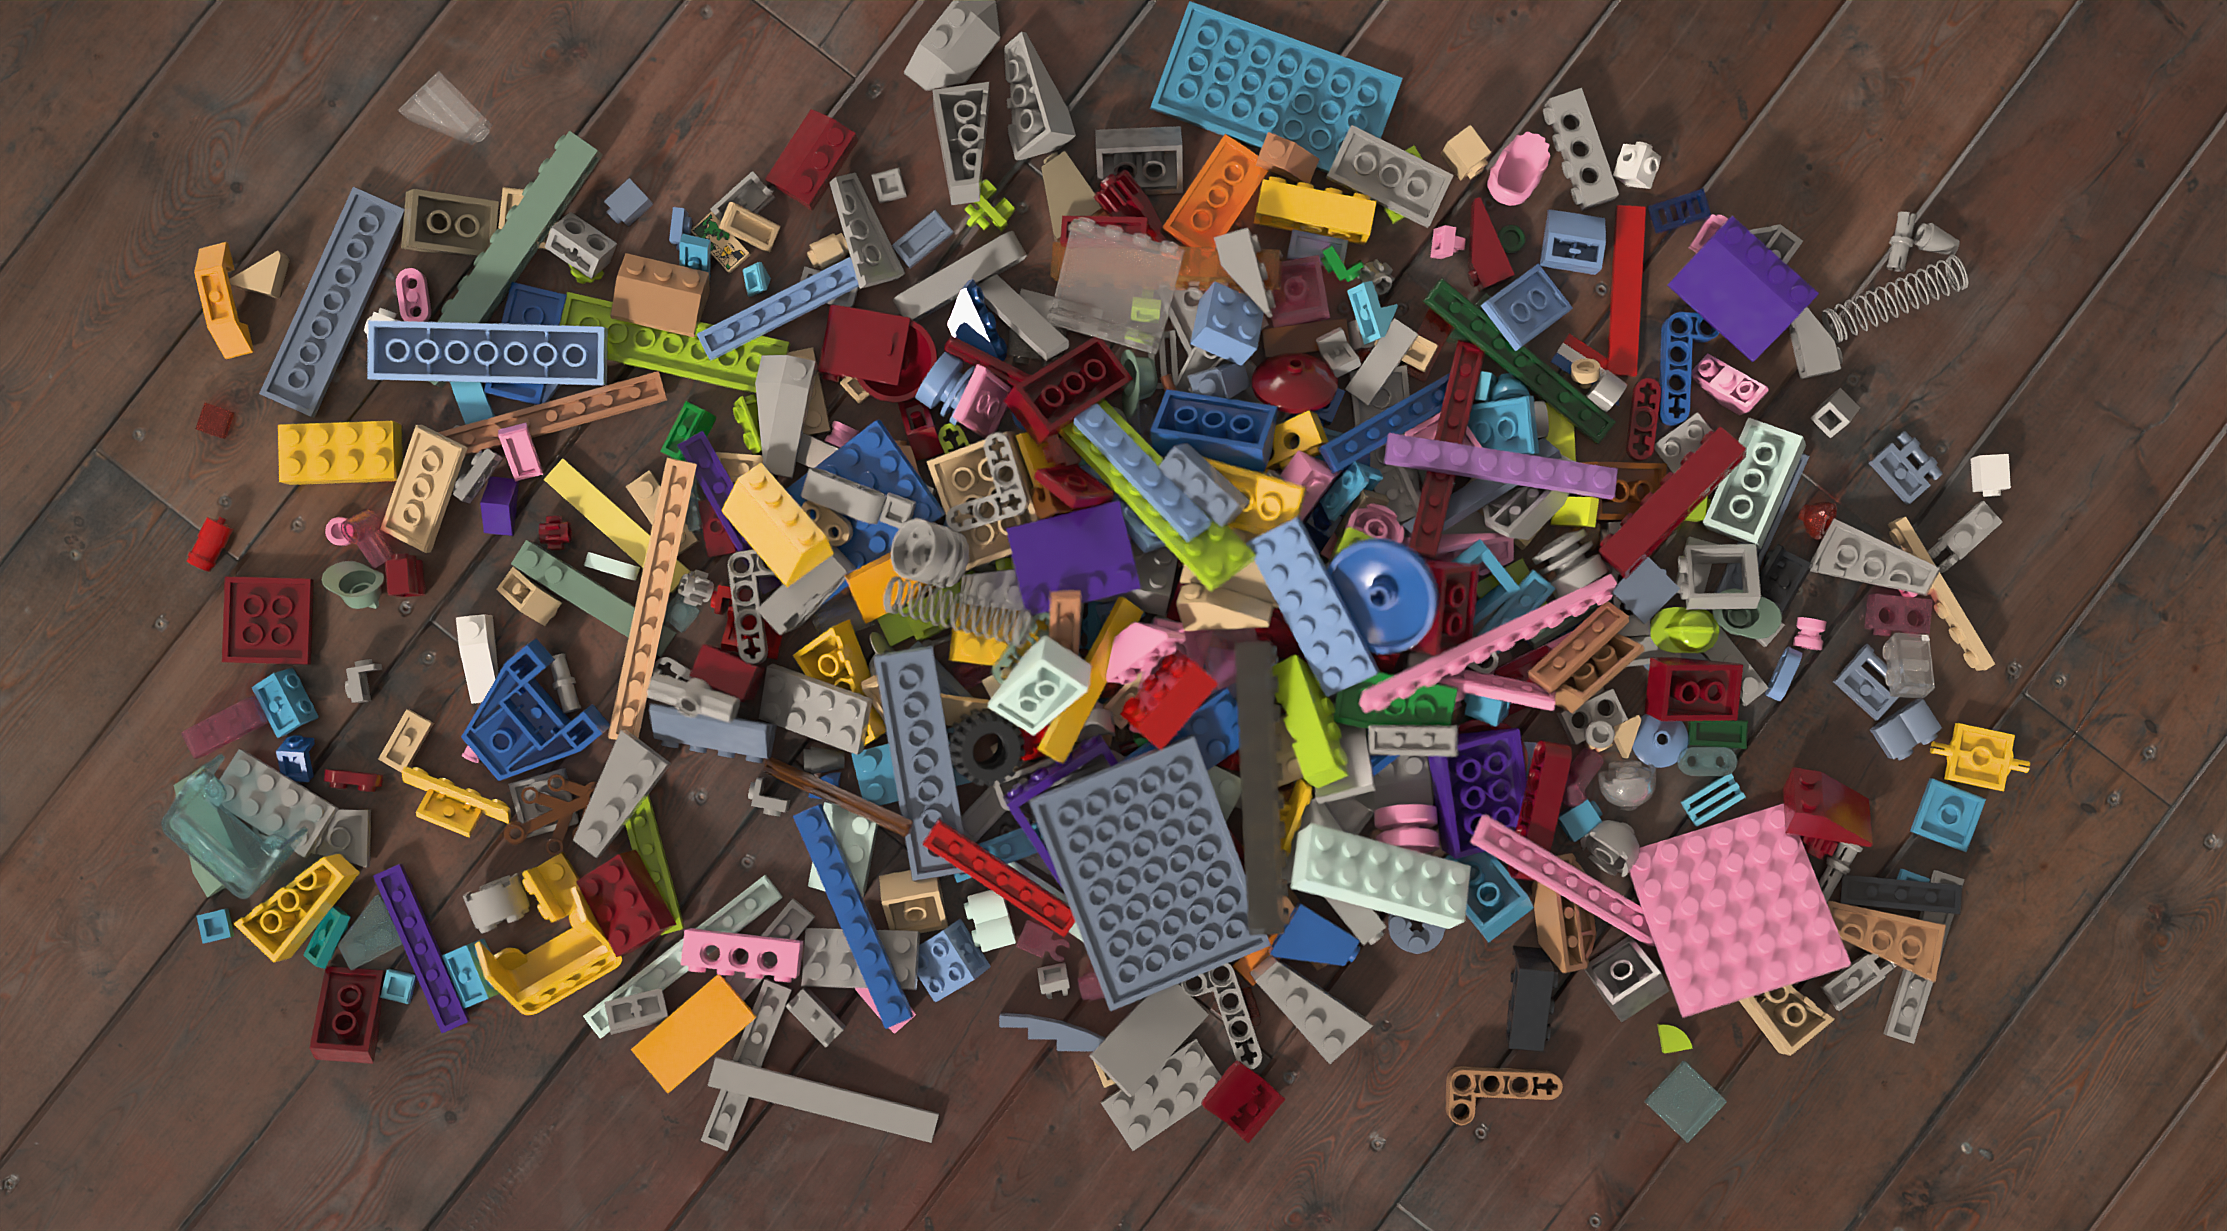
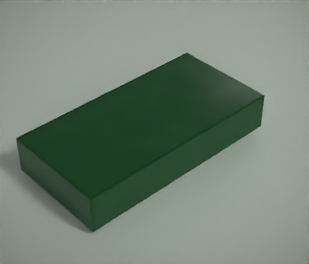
[1688,720,1748,749]

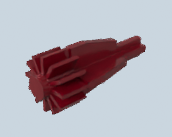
[1094,170,1176,263]

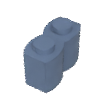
[1870,699,1942,760]

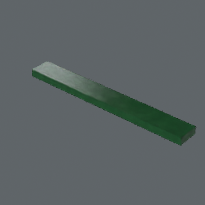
[1423,278,1616,444]

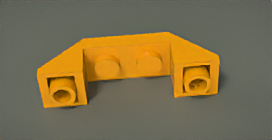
[194,242,254,359]

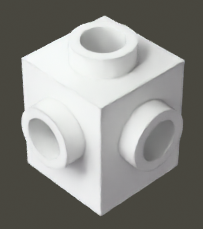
[1613,142,1661,189]

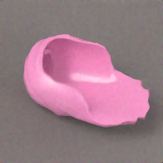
[1487,132,1550,206]

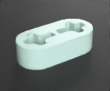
[584,552,640,581]

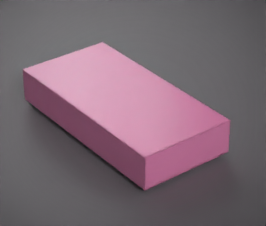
[498,423,543,482]

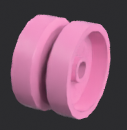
[1374,804,1439,853]

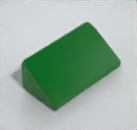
[660,401,717,461]

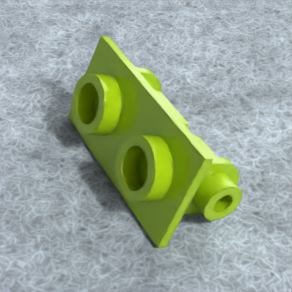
[733,394,762,455]

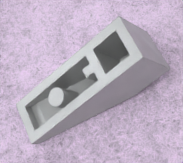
[1788,307,1843,380]

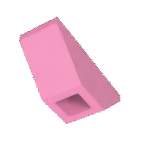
[1691,353,1768,416]
[1106,623,1186,685]

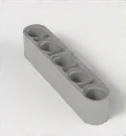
[893,231,1027,322]

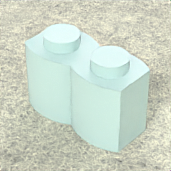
[964,890,1017,952]

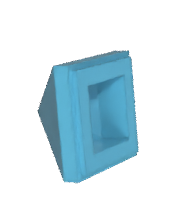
[743,262,771,297]

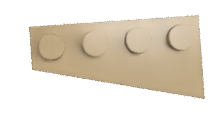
[1739,984,1835,1055]

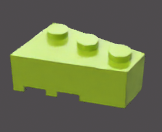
[902,570,981,642]

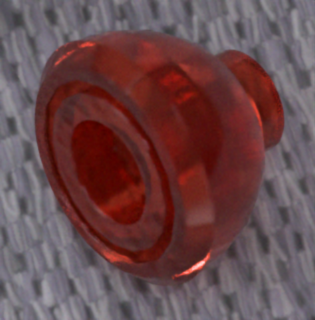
[1798,502,1837,540]

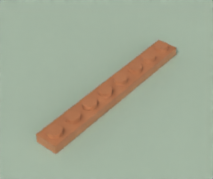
[438,371,668,457]

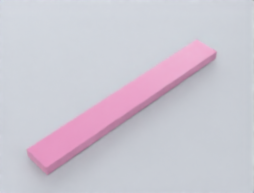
[1471,816,1655,946]

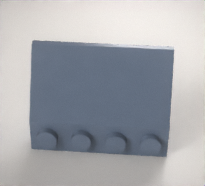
[650,705,777,763]

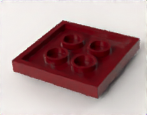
[222,577,314,665]

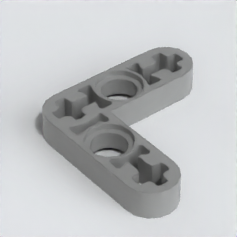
[946,433,1029,532]

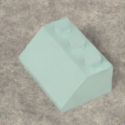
[808,802,878,898]

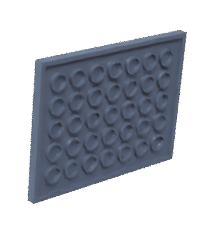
[1029,734,1271,1011]

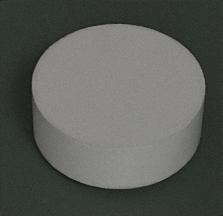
[1584,720,1615,749]

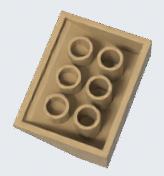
[927,431,1038,570]

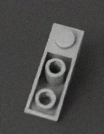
[1214,228,1276,317]

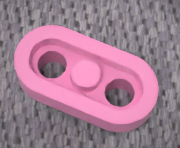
[396,268,431,322]

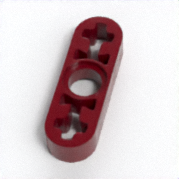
[1626,378,1661,461]

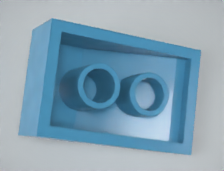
[1444,851,1534,943]

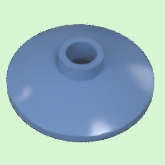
[1632,714,1688,768]

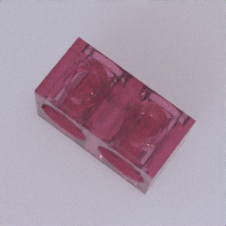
[1865,594,1933,639]

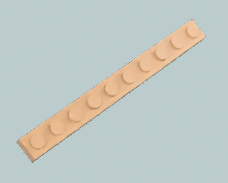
[608,458,697,740]

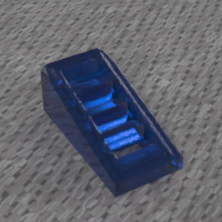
[1648,188,1712,234]

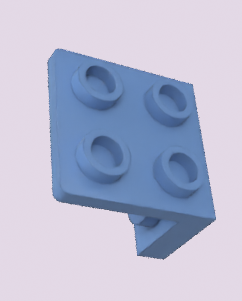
[918,919,991,1002]

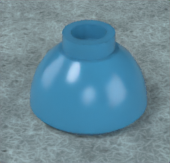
[1490,373,1530,402]

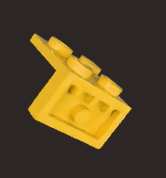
[522,852,582,922]

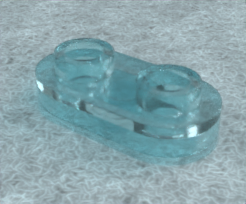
[1677,747,1737,776]

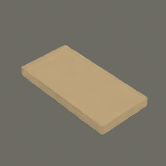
[380,425,468,553]

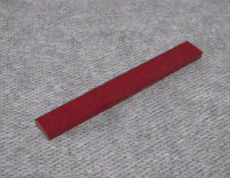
[1408,340,1485,561]

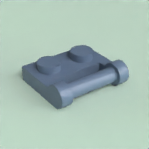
[1833,644,1910,720]

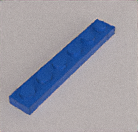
[1319,373,1450,474]

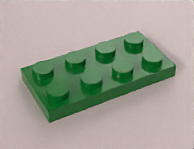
[1333,671,1458,729]

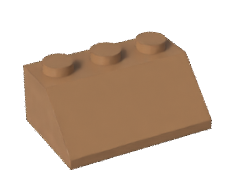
[611,253,710,337]
[1555,633,1645,713]

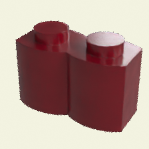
[385,553,426,597]

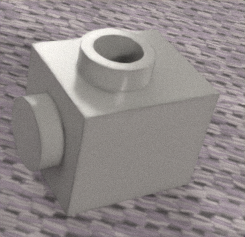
[1811,388,1860,438]

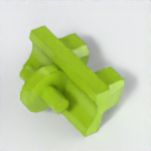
[965,179,1015,232]

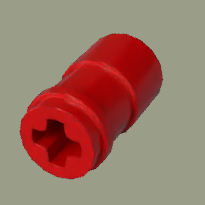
[186,517,234,572]

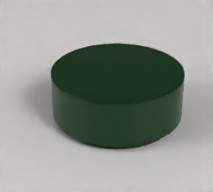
[1497,225,1525,254]

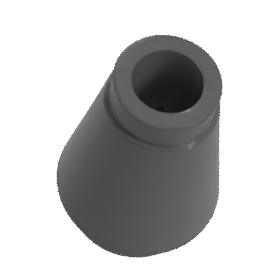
[803,746,844,775]

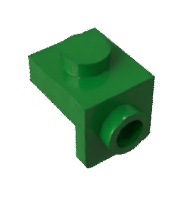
[1320,244,1364,282]

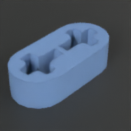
[1765,646,1802,701]

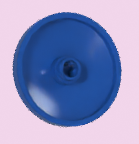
[1327,538,1439,654]

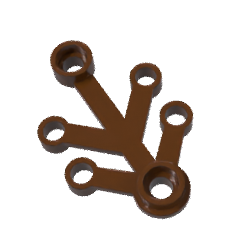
[504,774,598,856]

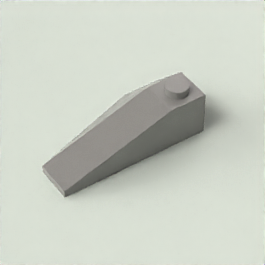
[1004,32,1076,160]
[755,355,818,478]

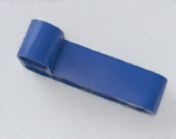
[1658,312,1719,426]

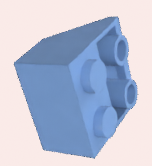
[1540,209,1606,275]

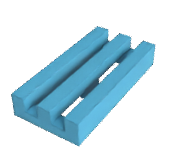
[1681,772,1746,826]

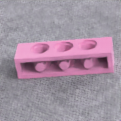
[681,928,803,982]

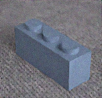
[1158,443,1250,527]

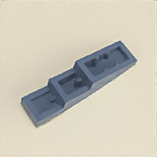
[999,1012,1106,1051]

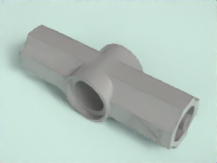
[647,673,739,723]

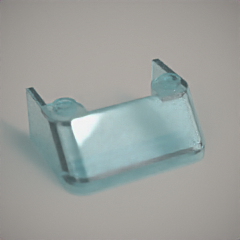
[161,754,308,899]

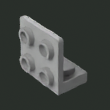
[452,425,503,503]

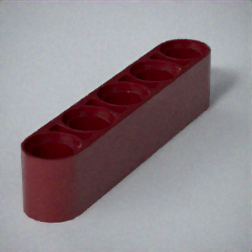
[1508,741,1572,881]

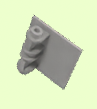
[1654,412,1713,473]

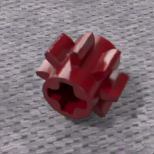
[539,515,572,550]
[1801,836,1838,860]

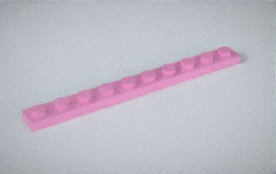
[1360,574,1617,713]

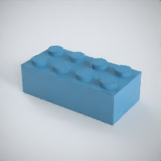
[851,727,973,806]

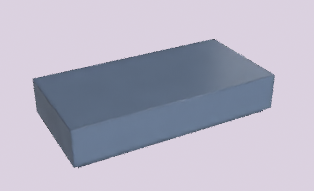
[892,210,954,269]

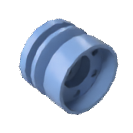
[915,351,976,426]

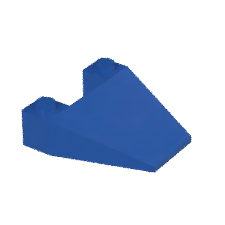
[461,638,610,781]

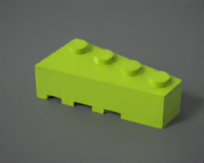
[1266,655,1348,789]

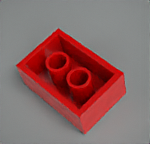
[1120,649,1219,750]

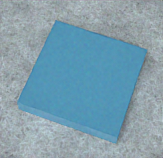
[1910,778,1986,852]

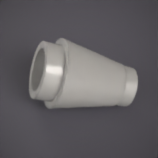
[1914,223,1960,256]

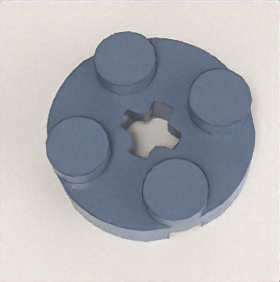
[1388,913,1446,954]

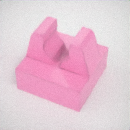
[1431,225,1466,259]

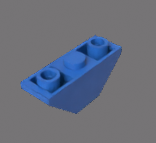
[947,279,1008,361]

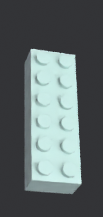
[1291,824,1471,929]

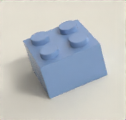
[1190,282,1264,366]

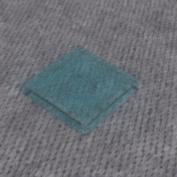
[1644,1060,1727,1143]

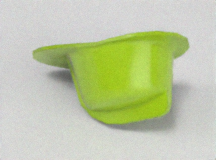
[1650,607,1719,653]

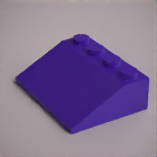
[1667,216,1819,362]
[1006,501,1141,615]
[1428,728,1527,859]

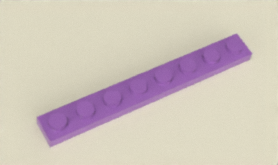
[1384,433,1617,499]

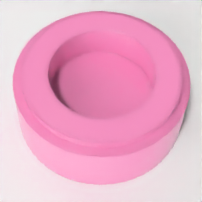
[326,517,357,546]

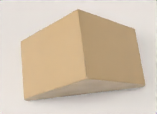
[229,251,289,299]

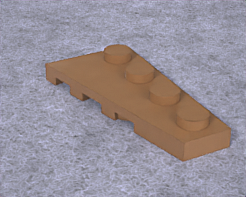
[1827,901,1946,983]

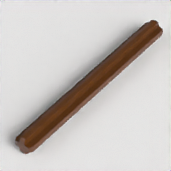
[763,757,913,836]

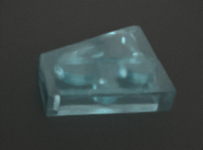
[338,895,403,971]

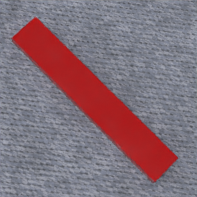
[1607,205,1646,377]
[922,819,1076,937]

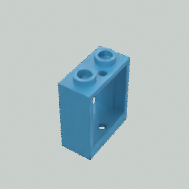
[1451,539,1520,625]

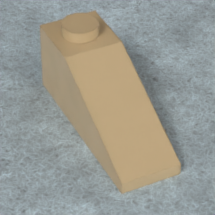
[1177,584,1273,631]

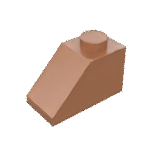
[1256,132,1319,184]

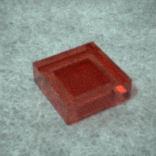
[195,403,234,439]

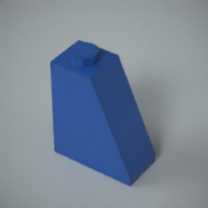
[1268,902,1360,966]

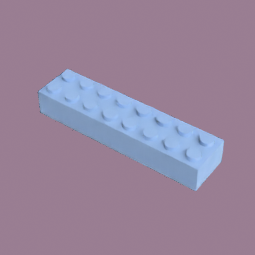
[368,320,608,386]

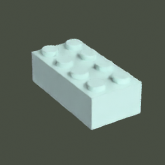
[1703,417,1806,549]

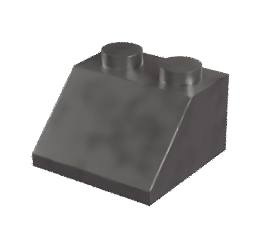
[1584,936,1669,1023]

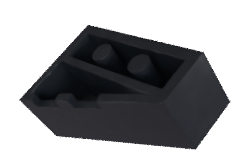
[1506,946,1558,1051]

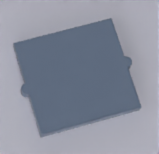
[1613,557,1680,624]

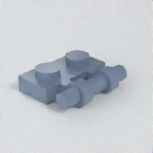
[1868,431,1943,505]

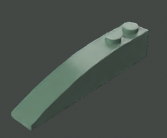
[511,540,677,657]

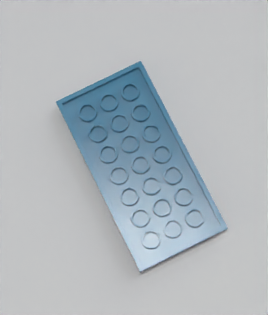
[1151,1,1402,173]

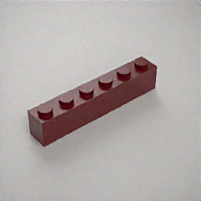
[1599,426,1747,579]

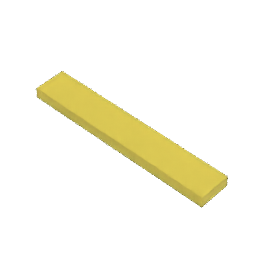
[544,459,690,593]

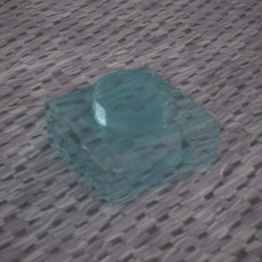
[664,593,702,633]

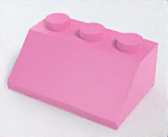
[1280,450,1342,524]

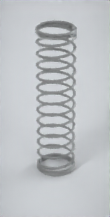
[1822,255,1969,344]
[883,576,1032,647]

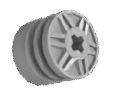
[891,518,969,588]
[1532,528,1609,600]

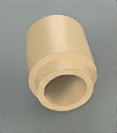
[807,233,850,270]

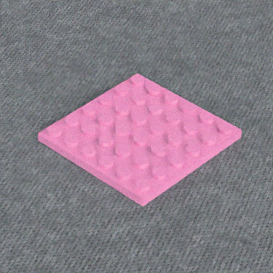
[1628,804,1851,1017]

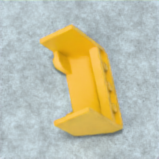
[475,886,622,1015]

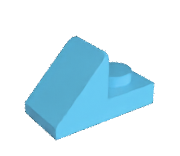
[1347,281,1398,345]

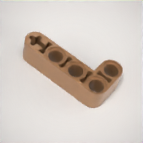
[1446,1066,1563,1125]

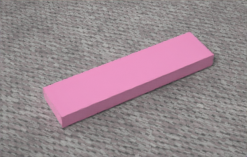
[1438,669,1556,711]

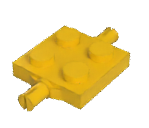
[1930,723,2030,791]

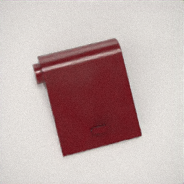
[817,305,911,386]

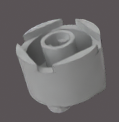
[463,873,530,933]

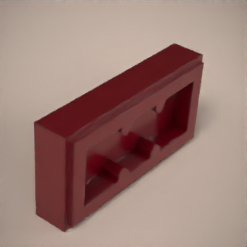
[698,500,737,558]

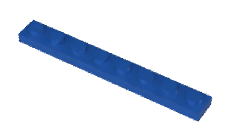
[793,803,914,1029]

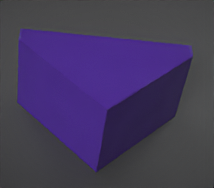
[480,477,519,536]

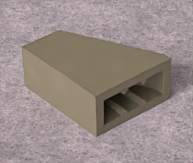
[1041,151,1104,244]

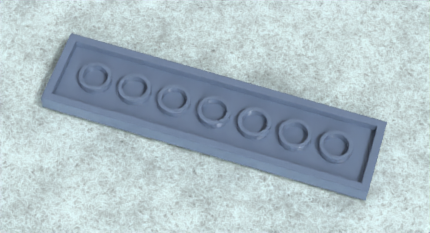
[259,187,405,418]
[874,646,964,881]

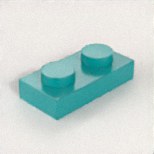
[303,905,350,969]

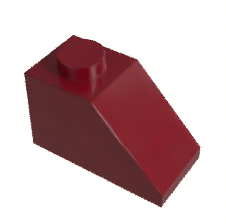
[898,398,943,461]

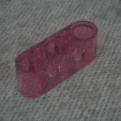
[181,696,269,759]

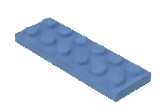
[1246,516,1380,697]

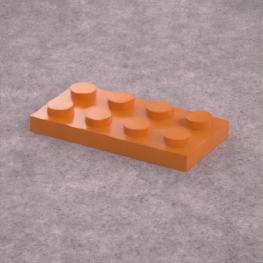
[1162,134,1269,260]

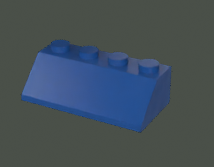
[1150,389,1278,472]

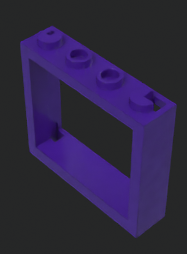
[1003,734,1118,887]

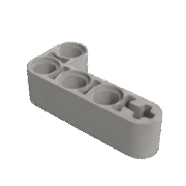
[728,550,776,665]
[1181,963,1262,1069]

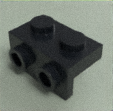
[1759,544,1813,615]

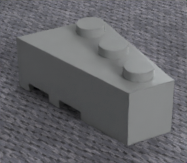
[757,545,857,635]

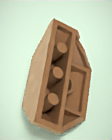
[1531,853,1596,973]

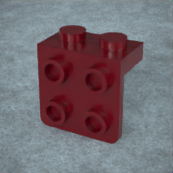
[1201,1061,1286,1143]

